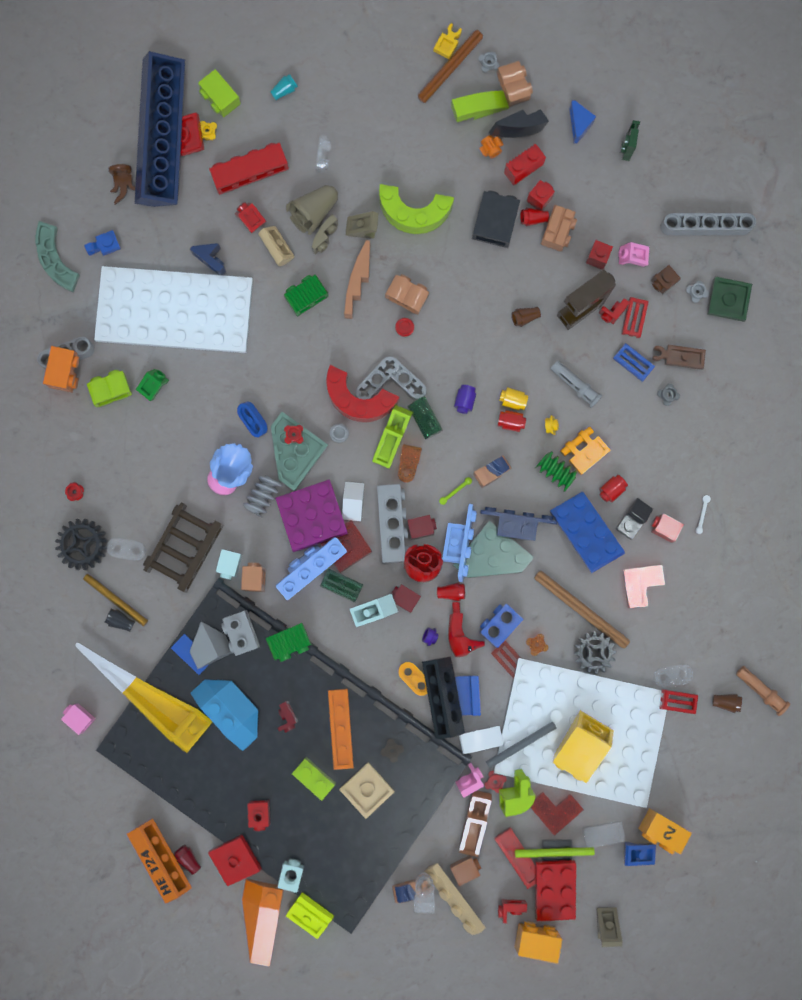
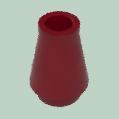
[173,844,201,875]

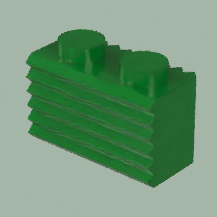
[284,274,329,317]
[266,623,312,662]

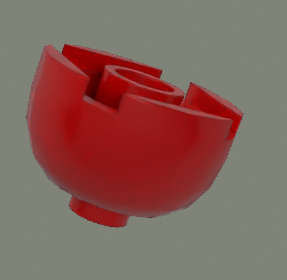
[404,544,443,582]

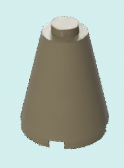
[286,185,338,235]

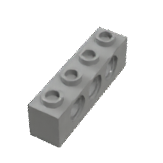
[377,484,409,564]

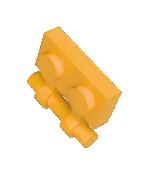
[560,427,611,475]

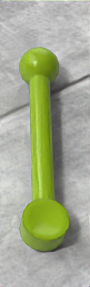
[439,477,472,505]

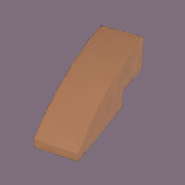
[459,791,492,857]

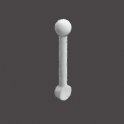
[695,495,711,534]

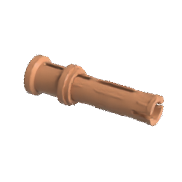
[736,666,790,716]

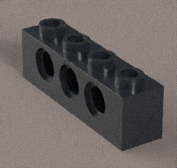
[422,656,465,740]

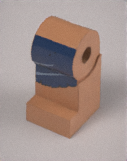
[473,455,512,488]
[392,877,431,903]

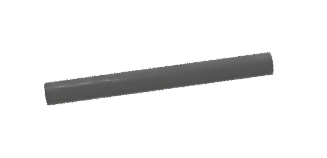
[486,722,557,768]

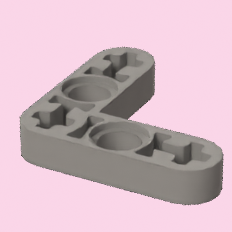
[356,356,426,400]

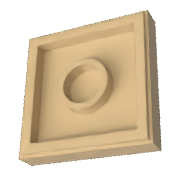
[339,762,395,819]

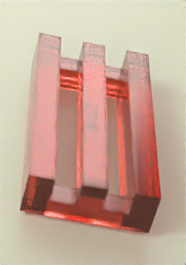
[491,641,521,679]

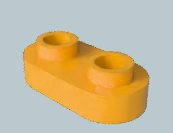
[398,662,427,696]

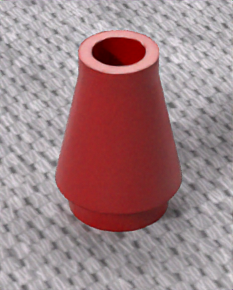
[520,207,549,226]
[437,582,465,601]

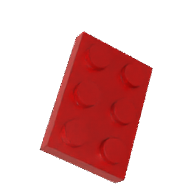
[535,860,576,921]

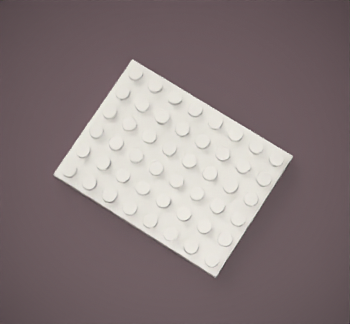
[494,658,670,808]

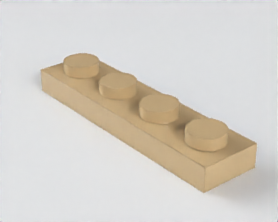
[424,863,486,935]

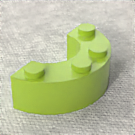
[379,184,454,234]

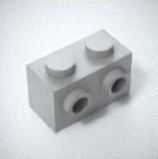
[221,610,260,656]

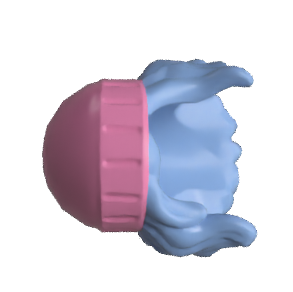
[207,443,253,495]

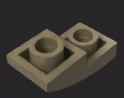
[312,214,338,255]

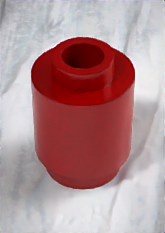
[498,410,526,432]
[599,475,628,503]

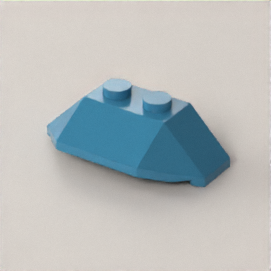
[190,680,258,751]

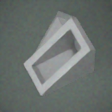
[190,622,232,669]

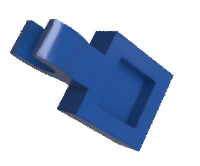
[84,230,121,256]

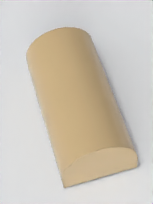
[258,226,294,266]

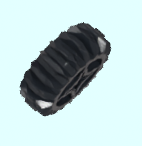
[55,519,108,571]

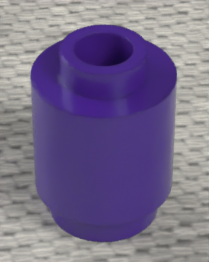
[454,385,477,414]

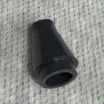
[104,609,135,632]

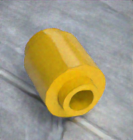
[499,387,528,411]

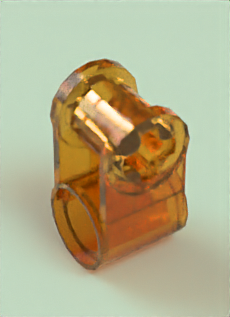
[398,444,422,482]

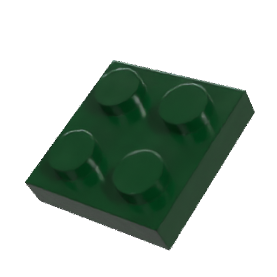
[707,276,752,322]

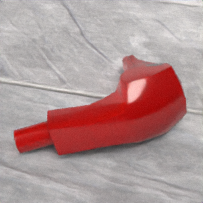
[448,602,485,657]

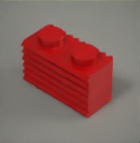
[504,144,546,185]

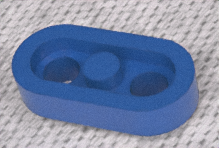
[237,401,267,437]

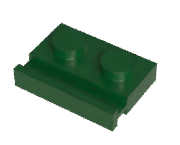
[620,120,640,161]

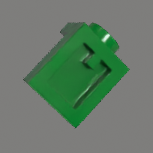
[136,369,169,401]

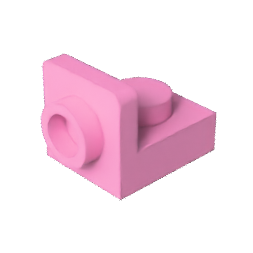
[618,242,649,267]
[455,763,484,798]

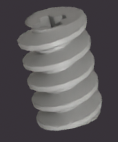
[243,475,282,518]

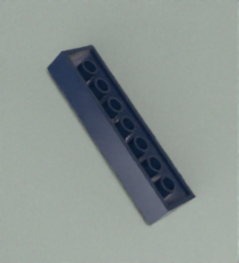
[134,51,185,207]

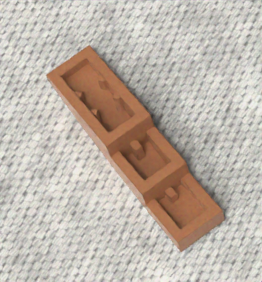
[344,240,370,319]

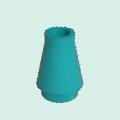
[270,74,298,101]

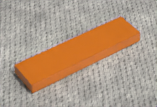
[328,689,354,770]

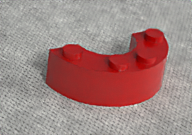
[326,365,400,422]

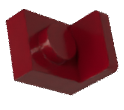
[277,700,298,733]

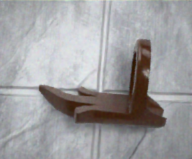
[109,164,135,205]

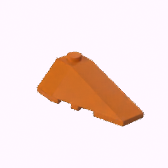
[242,879,284,966]

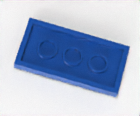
[550,491,625,574]

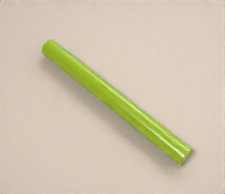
[515,847,595,858]

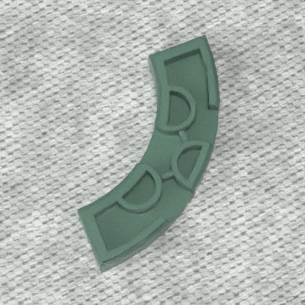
[35,221,80,292]

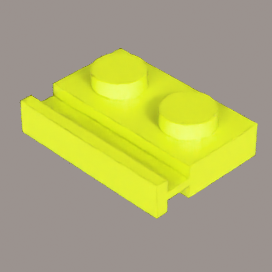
[286,893,334,939]

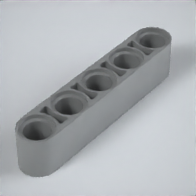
[660,213,756,235]

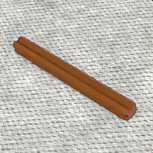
[418,30,483,103]

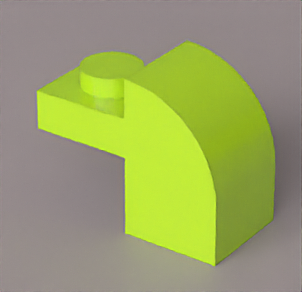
[499,769,536,817]

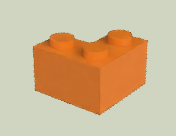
[43,346,79,393]

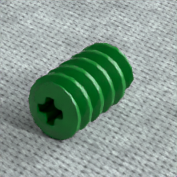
[535,451,577,492]

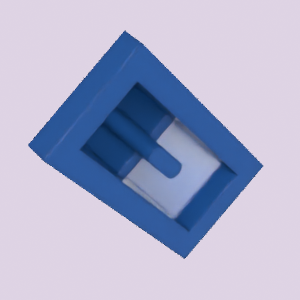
[569,101,596,144]

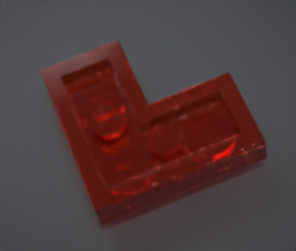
[623,565,665,608]
[531,792,584,836]

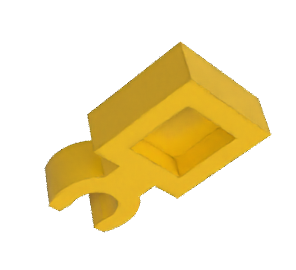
[433,23,462,59]

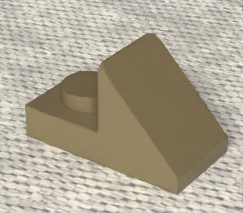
[346,211,379,238]
[597,907,623,947]

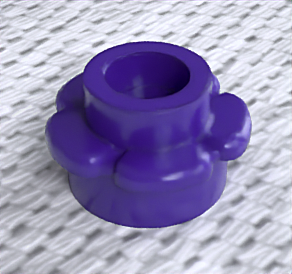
[422,627,438,646]

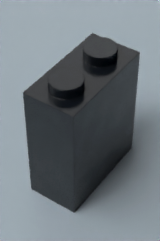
[472,191,520,248]

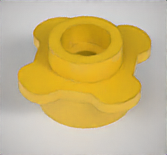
[200,121,217,140]
[545,415,559,435]

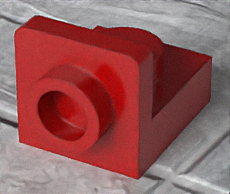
[235,202,266,233]
[599,298,630,325]
[498,899,527,924]

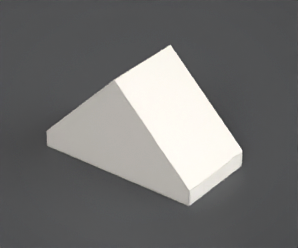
[342,482,364,521]

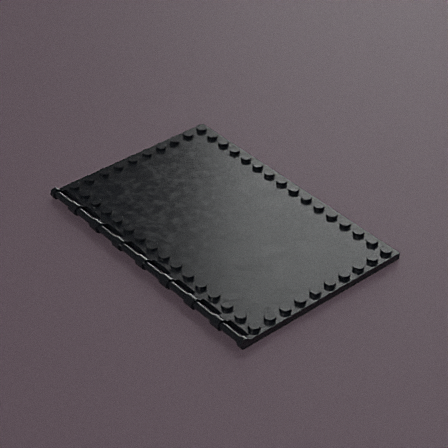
[96,578,473,934]

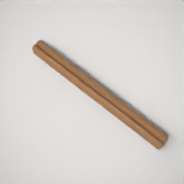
[534,571,630,648]

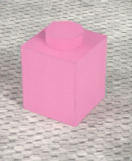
[61,703,96,735]

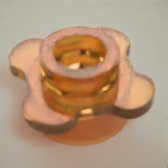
[526,634,549,656]

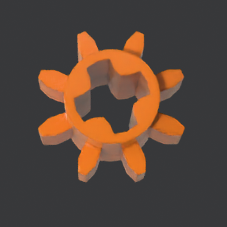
[479,135,504,159]

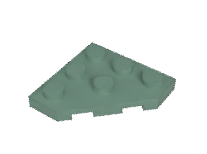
[271,412,328,491]
[453,521,534,578]

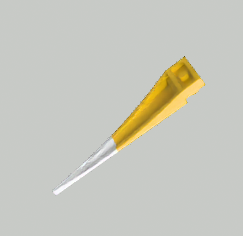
[75,643,212,753]

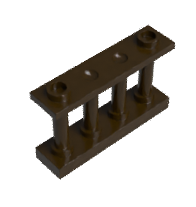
[143,502,224,593]

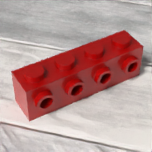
[209,142,289,195]

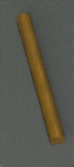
[83,574,148,627]

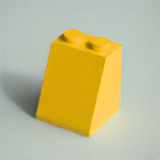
[552,710,614,783]

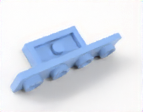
[442,504,477,582]
[276,537,347,600]

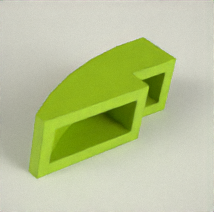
[451,91,509,122]
[372,405,413,469]

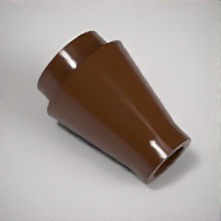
[511,307,541,327]
[713,694,742,713]

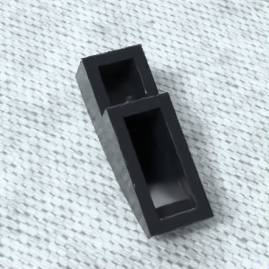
[488,109,549,138]

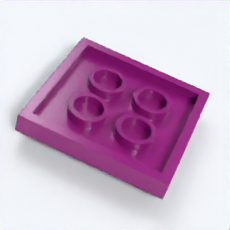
[275,479,348,552]

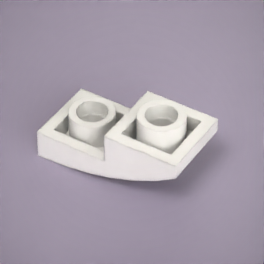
[459,726,504,754]

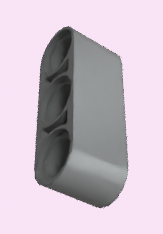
[37,337,95,369]

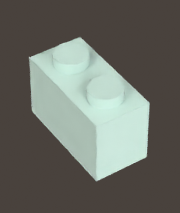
[350,594,398,627]

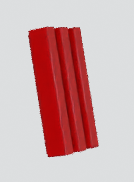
[621,297,649,338]
[659,689,698,714]

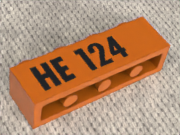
[127,819,192,904]

